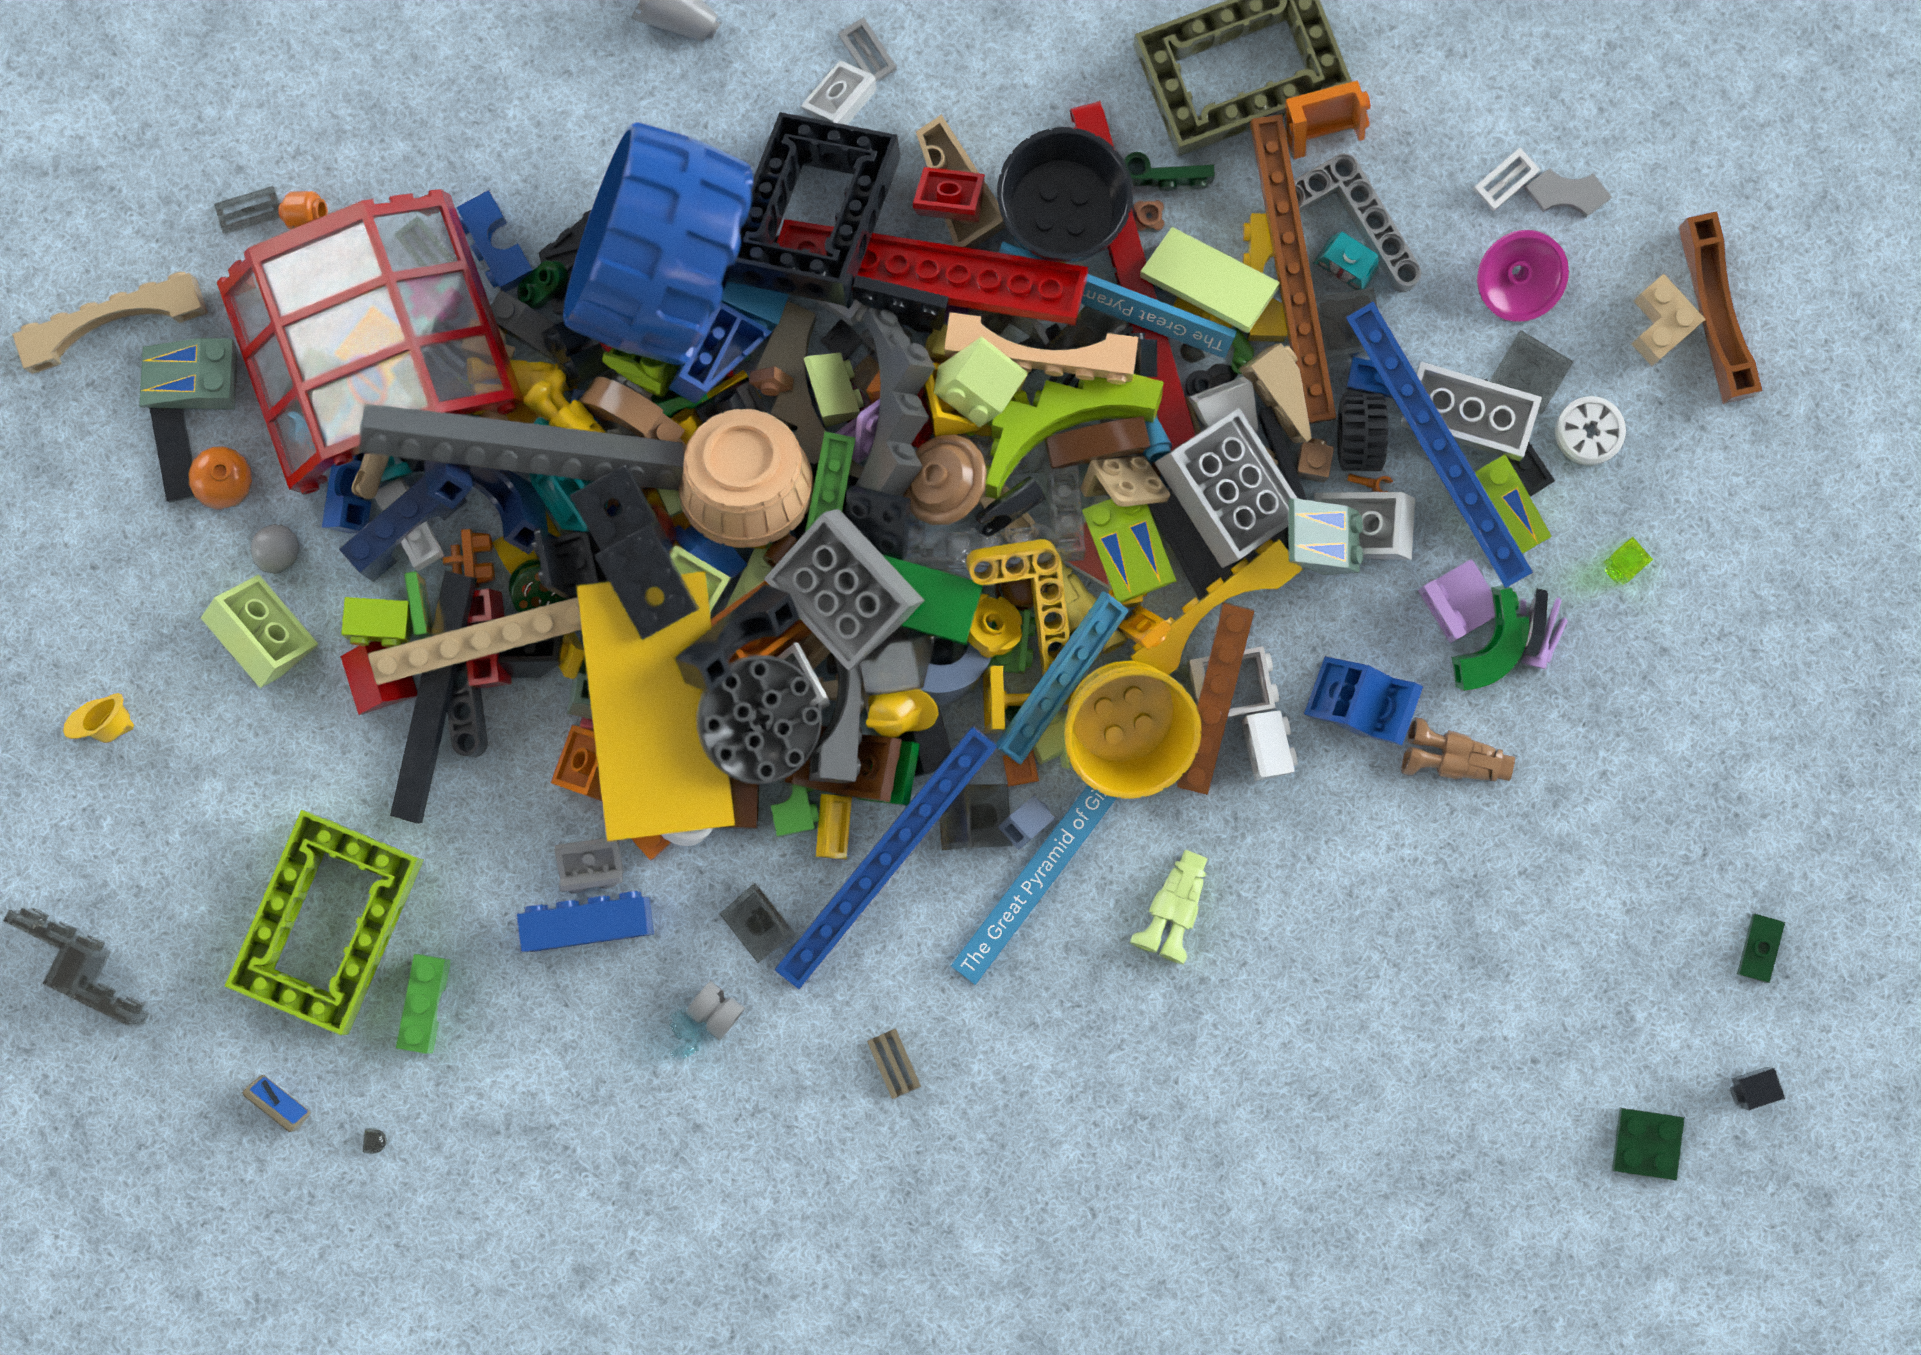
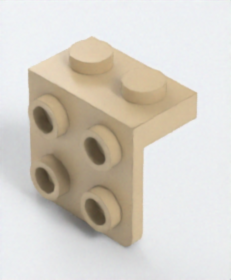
[1080,456,1170,507]

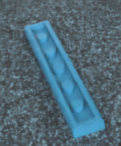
[996,591,1129,765]

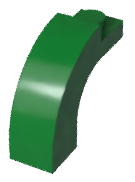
[1451,585,1529,691]

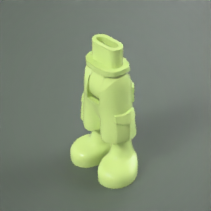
[1130,850,1208,965]

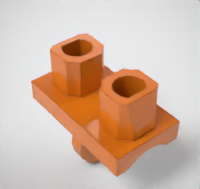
[443,529,495,588]

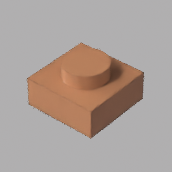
[749,366,794,396]

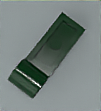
[1124,152,1215,191]

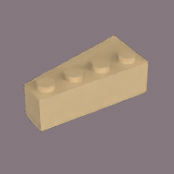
[916,114,1006,249]

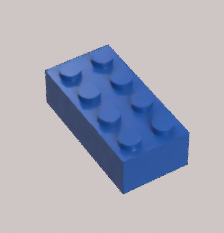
[517,891,655,952]

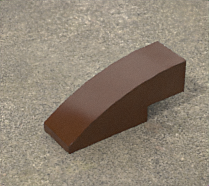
[1044,416,1150,469]

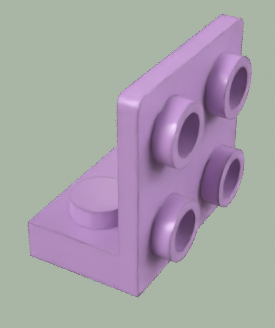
[1418,560,1495,643]

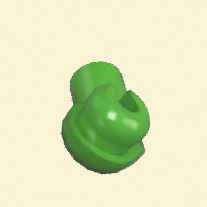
[1231,328,1254,374]

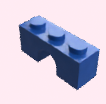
[456,190,533,292]
[321,434,372,533]

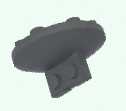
[696,655,822,784]

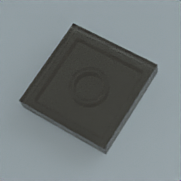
[1489,330,1574,415]

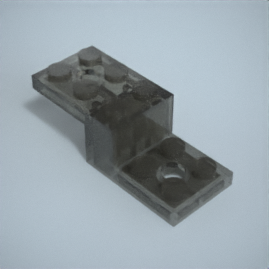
[3,907,150,1026]

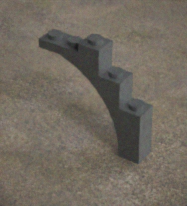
[855,308,936,496]

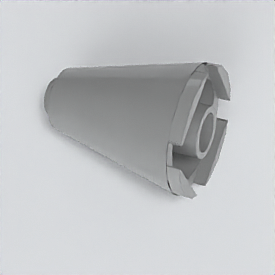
[631,0,721,42]

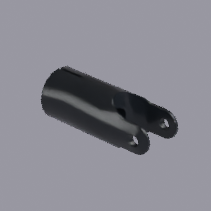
[976,476,1046,537]

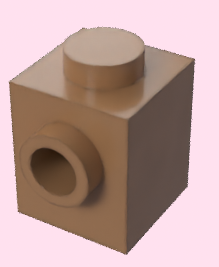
[1295,438,1334,483]

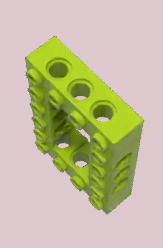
[225,810,424,1035]

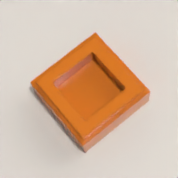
[1002,750,1039,787]

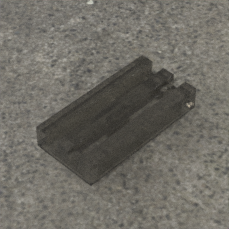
[214,186,280,235]

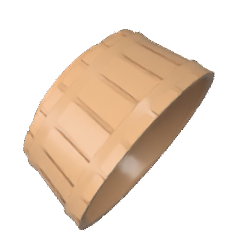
[679,409,814,548]

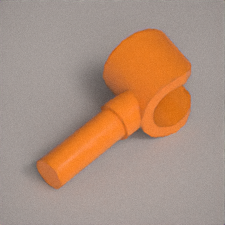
[1347,473,1393,492]

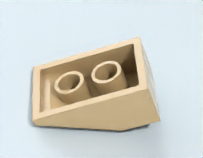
[1239,343,1312,443]

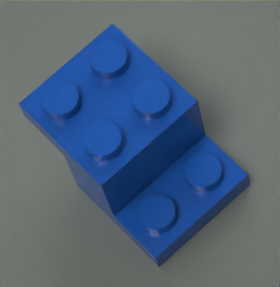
[1304,656,1423,745]

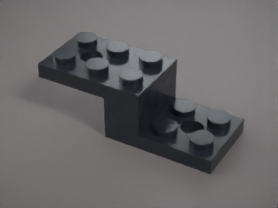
[570,464,700,640]

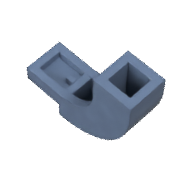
[906,641,991,706]

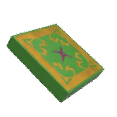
[404,571,433,639]

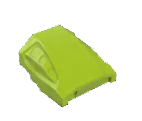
[602,348,680,398]

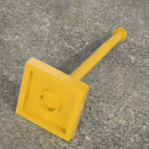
[983,666,1074,734]

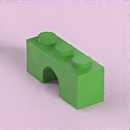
[771,784,819,837]
[396,954,451,1054]

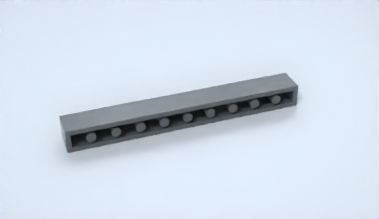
[359,403,684,491]

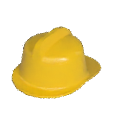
[866,687,938,737]
[63,693,134,743]

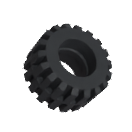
[1337,393,1388,471]

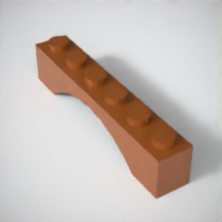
[1678,211,1763,404]
[1176,602,1255,795]

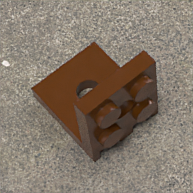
[785,726,901,802]

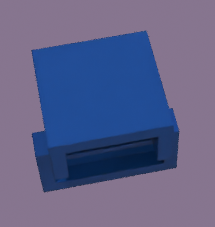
[669,525,748,581]

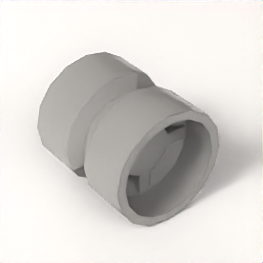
[685,981,745,1040]

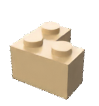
[1631,274,1706,366]

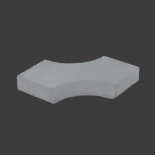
[1524,168,1612,218]

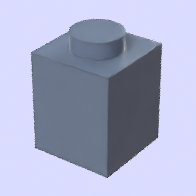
[998,795,1055,850]

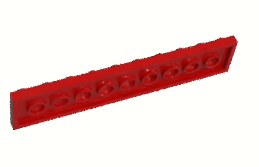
[777,219,1088,325]

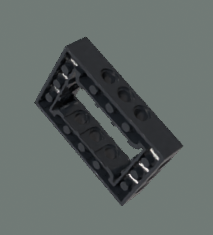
[724,112,900,306]

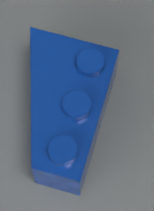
[668,301,772,404]

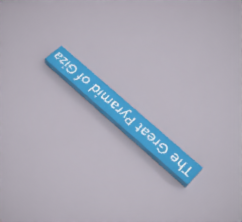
[999,241,1236,359]
[951,785,1117,985]

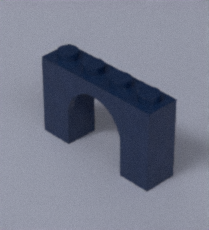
[424,460,548,555]
[339,475,468,582]

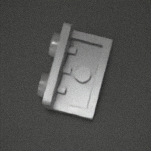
[554,838,624,893]

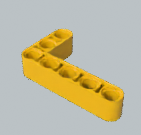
[966,539,1070,676]

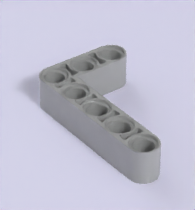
[1294,153,1421,292]

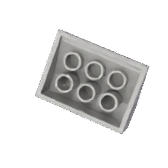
[1154,408,1298,568]
[764,509,924,671]

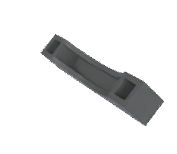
[809,656,866,784]

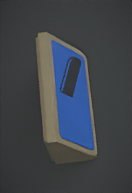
[242,1075,311,1132]

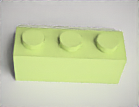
[201,574,318,689]

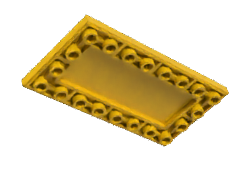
[577,571,735,841]

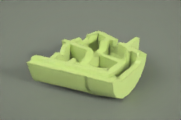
[1019,709,1070,769]

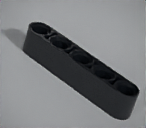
[447,626,488,757]

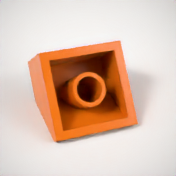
[550,724,602,801]

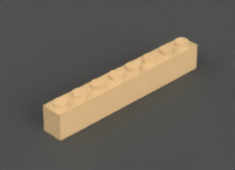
[368,597,582,685]

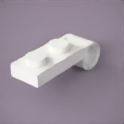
[375,477,445,571]

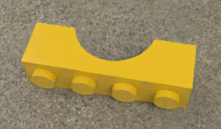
[1242,213,1287,342]

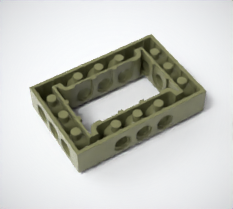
[1133,0,1352,157]

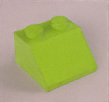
[341,597,413,647]

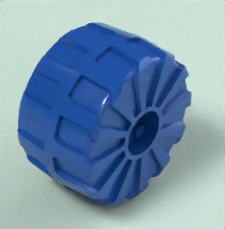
[563,123,753,365]

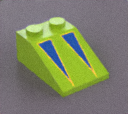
[1474,454,1552,554]
[1082,498,1177,603]

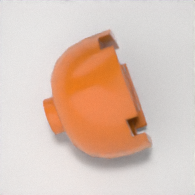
[189,446,252,510]

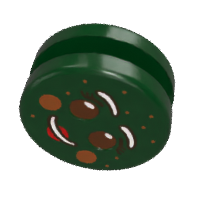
[508,559,567,613]

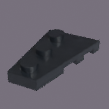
[852,275,948,331]

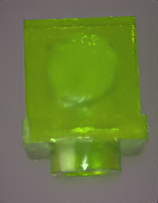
[1603,536,1653,585]

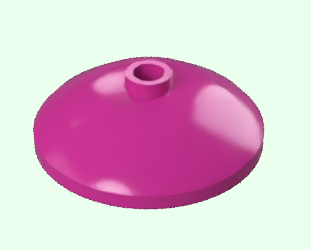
[1477,230,1569,322]

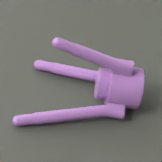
[1520,598,1567,669]

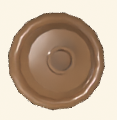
[903,434,987,525]

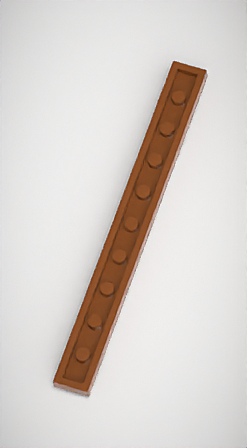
[1250,114,1337,424]

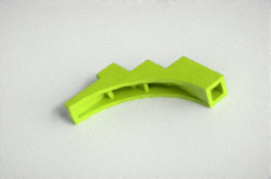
[985,374,1164,499]

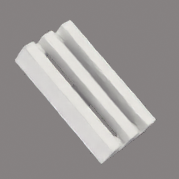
[1473,148,1540,212]

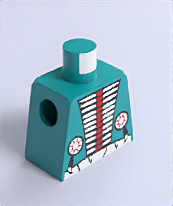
[1313,231,1379,295]

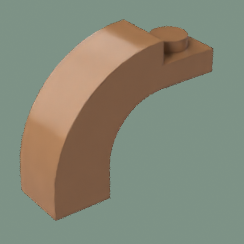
[579,377,685,442]

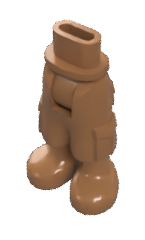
[1401,717,1515,782]

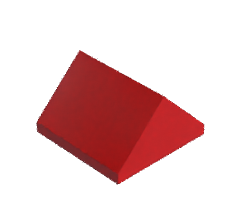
[913,167,985,223]
[340,641,418,715]

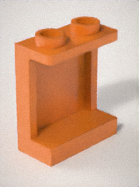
[1285,80,1371,159]

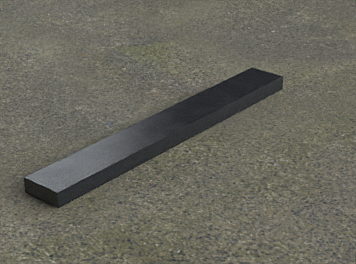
[390,571,477,823]

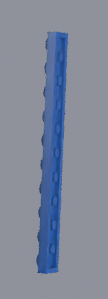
[1346,301,1533,589]
[775,725,997,989]

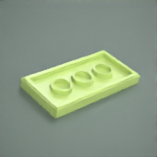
[1140,227,1280,333]

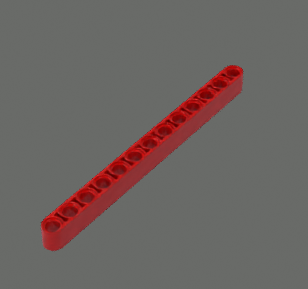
[1070,101,1196,451]

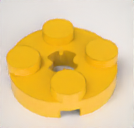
[967,594,1023,658]

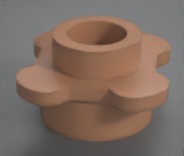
[1133,200,1165,231]

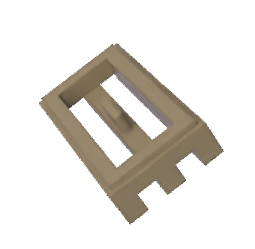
[867,1028,921,1099]

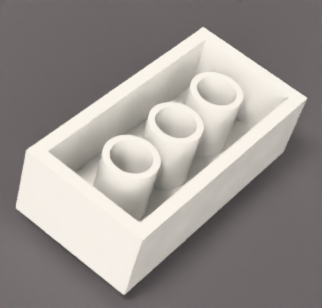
[1400,362,1542,461]

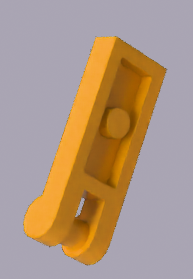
[1117,605,1172,649]

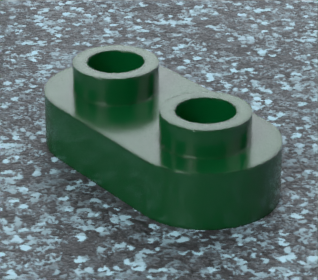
[517,261,568,309]

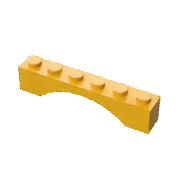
[1131,539,1303,675]

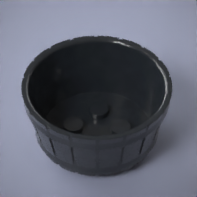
[997,127,1133,264]

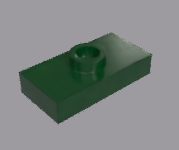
[1737,914,1785,983]

